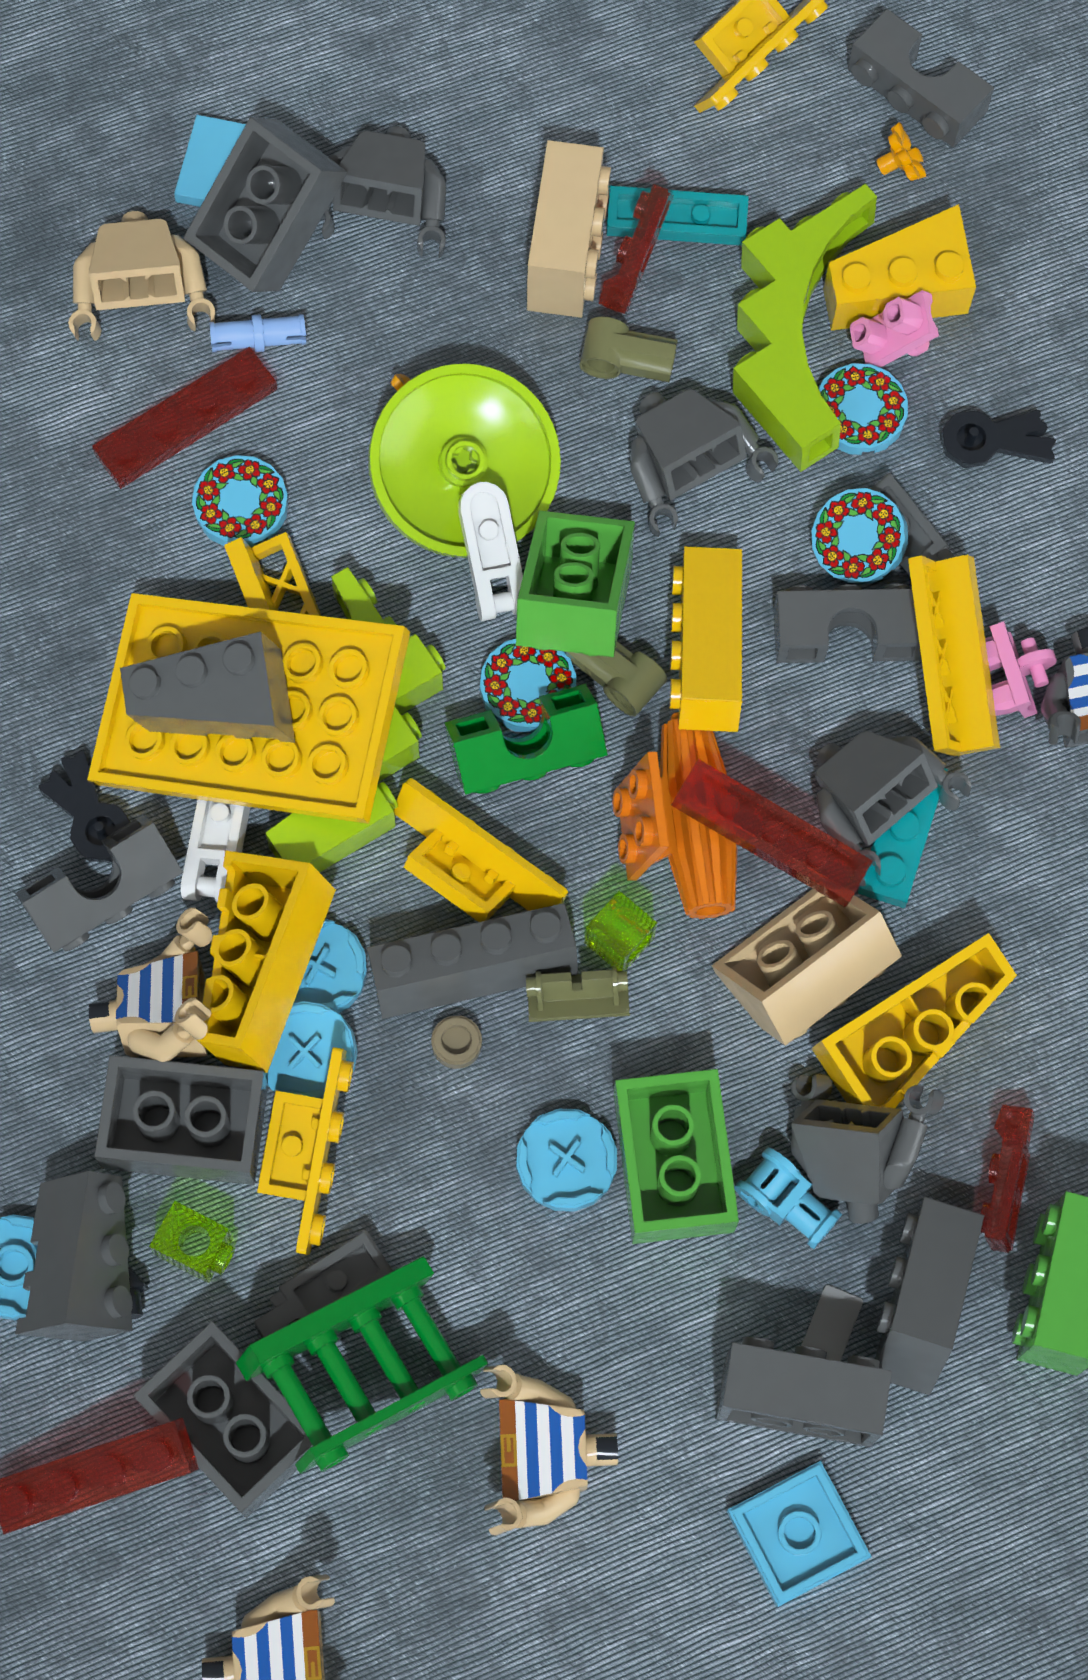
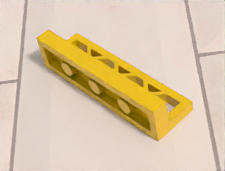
[224,532,321,616]
[908,554,1000,757]

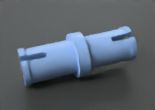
[209,314,306,352]

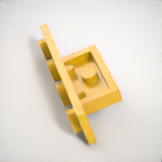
[694,0,829,113]
[393,778,568,922]
[257,1047,354,1255]

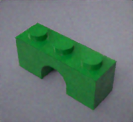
[444,684,608,795]

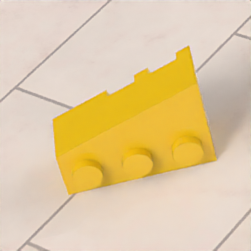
[823,204,976,331]

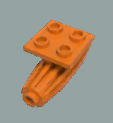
[612,712,738,919]

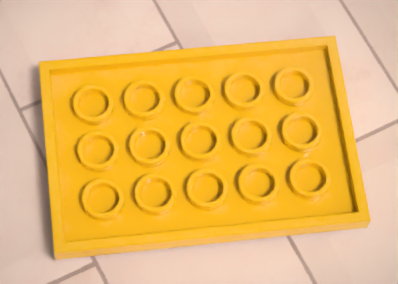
[87,593,410,824]

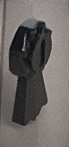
[941,409,1056,468]
[38,750,131,863]

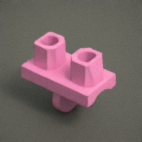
[850,290,939,368]
[985,621,1057,718]

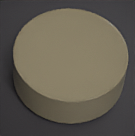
[431,1016,482,1069]

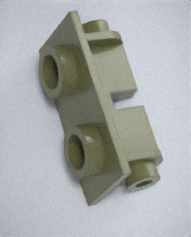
[526,966,630,1022]

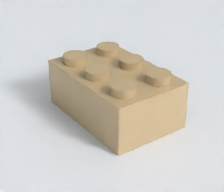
[527,140,611,318]

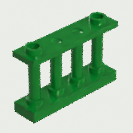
[236,1256,489,1474]

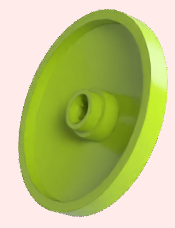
[368,364,561,558]

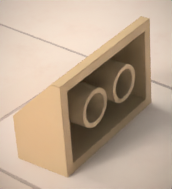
[711,878,902,1046]

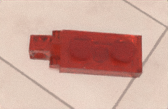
[599,184,674,314]
[980,1105,1035,1253]

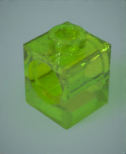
[584,890,657,971]
[149,1200,236,1283]

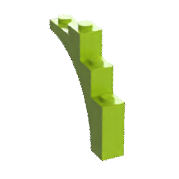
[733,184,877,472]
[265,567,446,872]

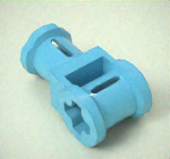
[734,1147,842,1249]

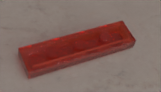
[92,347,277,489]
[671,759,873,907]
[0,1417,199,1534]

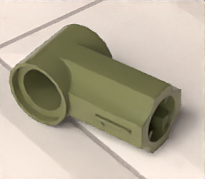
[579,317,678,383]
[566,642,668,717]

